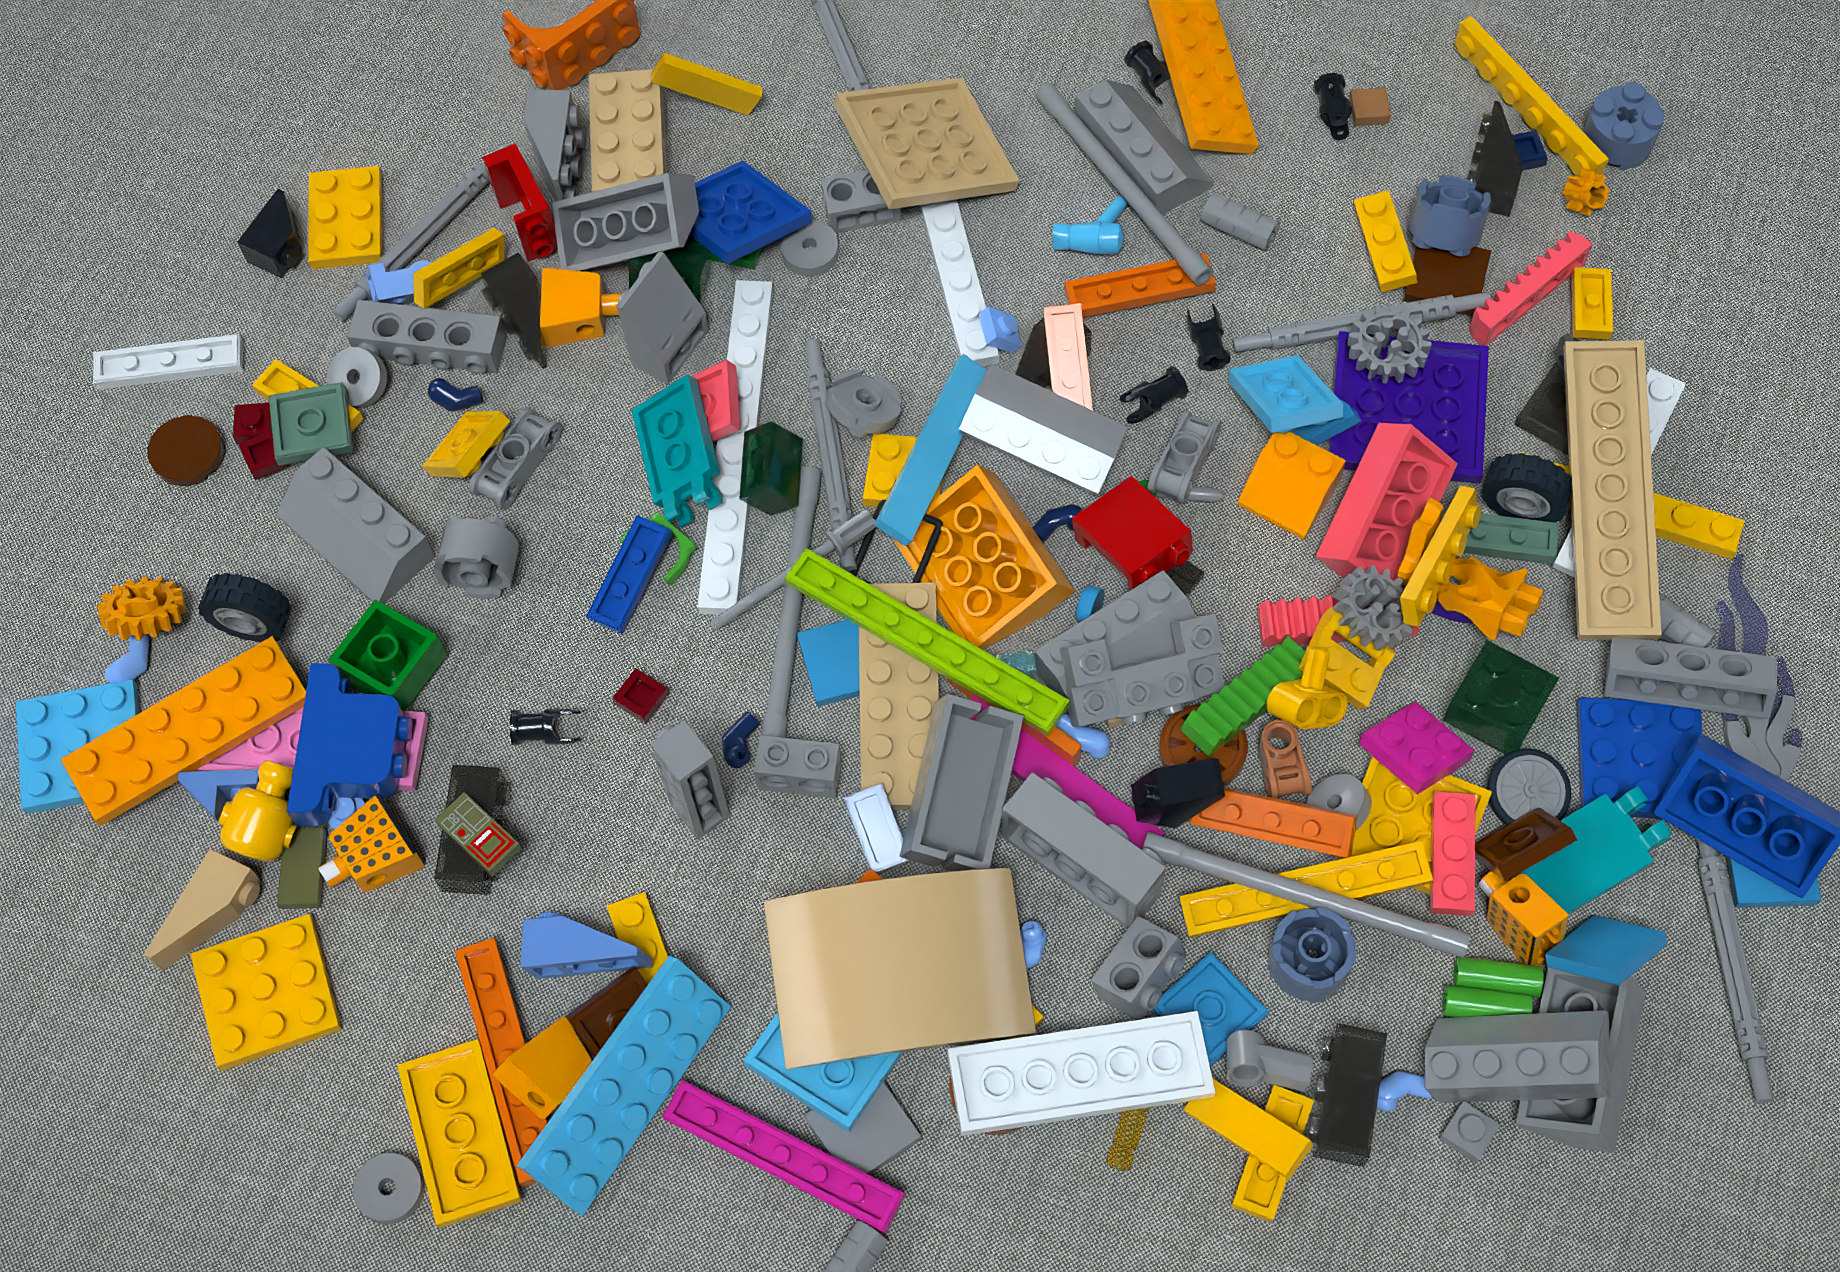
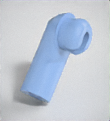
[105,635,149,683]
[1020,921,1047,969]

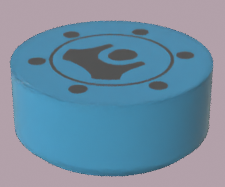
[1076,585,1105,622]

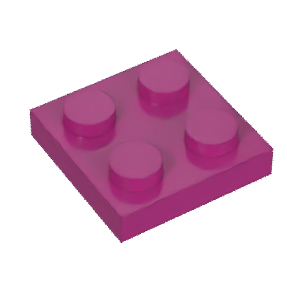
[1359,701,1475,794]

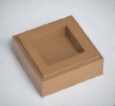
[1349,87,1391,126]

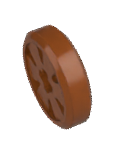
[1159,704,1248,786]

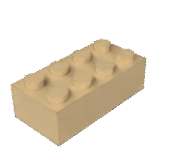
[589,69,667,192]

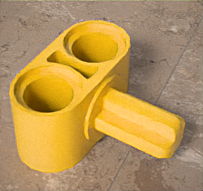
[1267,646,1348,730]

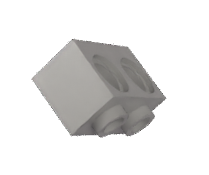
[821,168,901,233]
[754,735,842,798]
[1091,916,1187,1020]

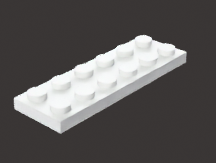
[947,1011,1215,1136]

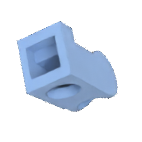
[366,261,431,304]

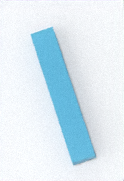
[874,354,987,546]

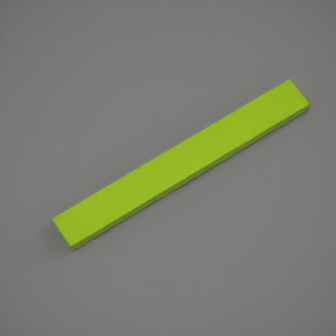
[784,548,1070,737]

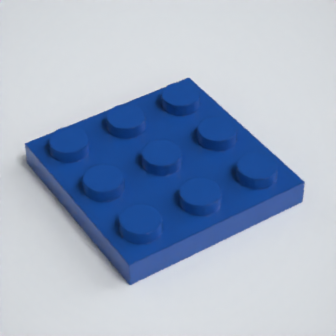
[689,160,812,264]
[1576,697,1703,819]

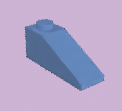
[520,912,653,979]

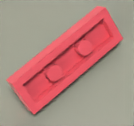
[1430,791,1475,916]

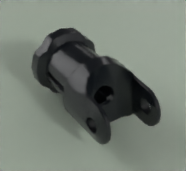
[1124,40,1171,104]
[1313,73,1352,140]
[1187,303,1231,371]
[1120,366,1188,423]
[510,709,582,745]

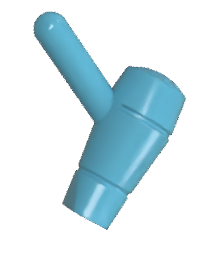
[1053,196,1127,255]

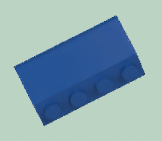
[1653,733,1840,899]

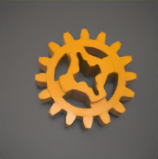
[97,576,186,641]

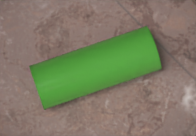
[1453,956,1543,998]
[1442,984,1532,1017]

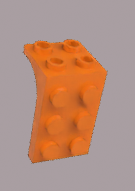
[501,0,641,90]

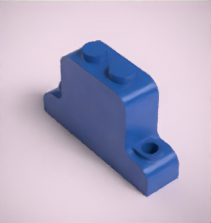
[287,663,412,827]

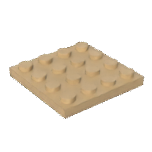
[833,77,1020,209]

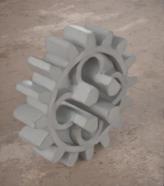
[1347,305,1431,384]
[1333,565,1413,650]

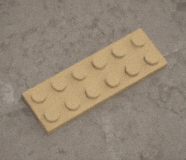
[859,582,939,810]

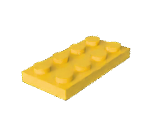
[397,1039,522,1229]

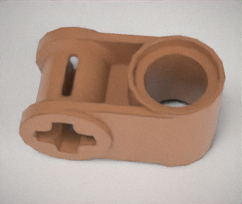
[1258,720,1312,799]

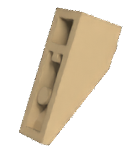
[143,849,262,971]

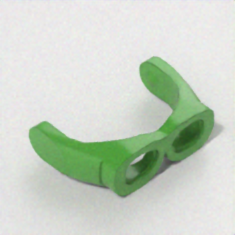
[620,512,697,585]

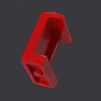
[482,143,558,262]
[1072,476,1193,591]

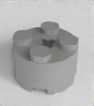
[434,516,519,599]

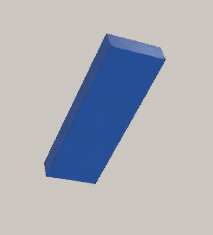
[586,515,673,635]

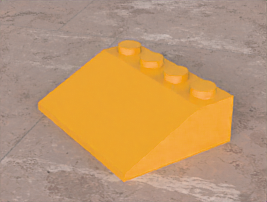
[893,464,1075,650]

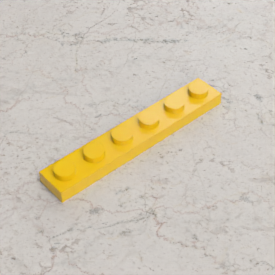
[1454,16,1609,176]
[1518,452,1745,559]
[1179,841,1433,938]

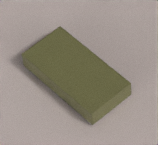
[277,827,327,909]

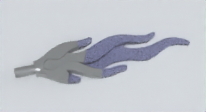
[1715,553,1802,781]

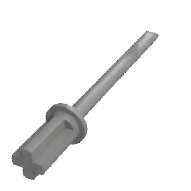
[709,509,876,631]

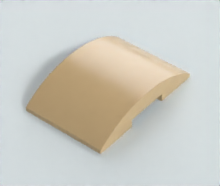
[763,868,1036,1070]

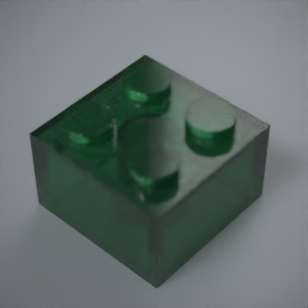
[1443,640,1559,755]

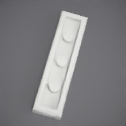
[93,334,243,390]

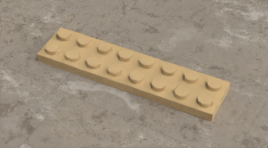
[1563,340,1662,640]

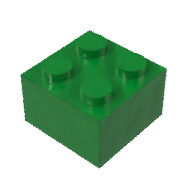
[328,599,447,711]

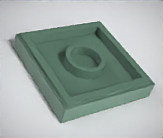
[269,382,353,466]

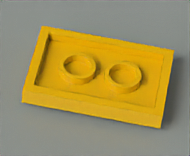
[308,166,383,269]

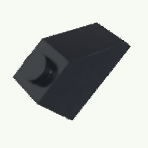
[237,189,302,279]
[1131,758,1225,828]

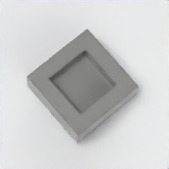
[1439,1101,1500,1163]

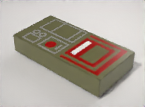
[434,792,522,877]

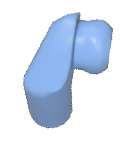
[1056,714,1110,759]
[1373,1071,1432,1112]

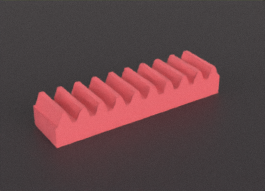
[1469,231,1593,346]
[1257,595,1420,647]

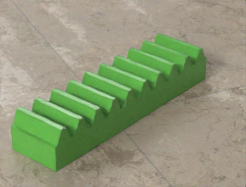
[1181,636,1306,757]

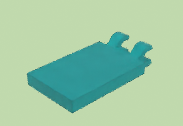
[631,374,723,528]
[1512,786,1673,915]

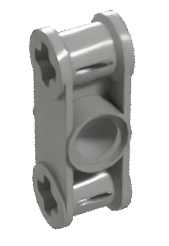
[469,407,562,509]
[1147,410,1221,504]

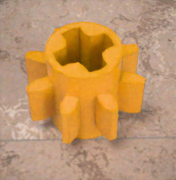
[1562,168,1610,216]

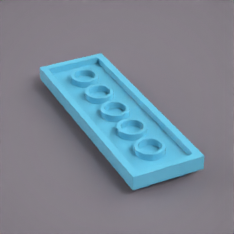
[517,956,731,1216]

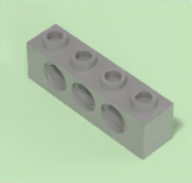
[347,300,507,374]
[1604,638,1777,719]
[650,720,730,840]

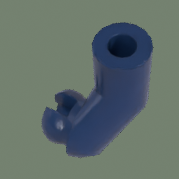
[427,378,483,412]
[1032,504,1081,544]
[721,712,760,768]

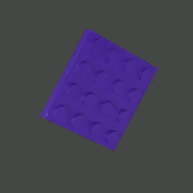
[1329,331,1489,484]

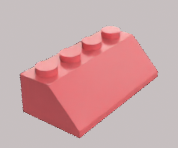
[1315,423,1458,587]

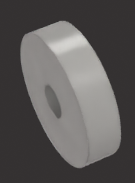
[781,220,839,277]
[327,347,387,408]
[1306,774,1371,830]
[353,1153,424,1225]

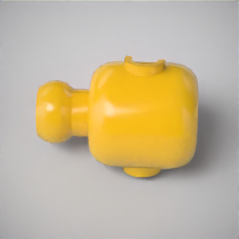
[218,760,297,862]

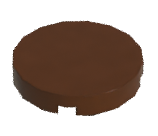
[147,415,225,486]

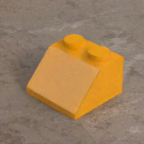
[1237,432,1346,540]

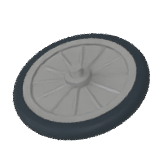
[1488,749,1571,825]

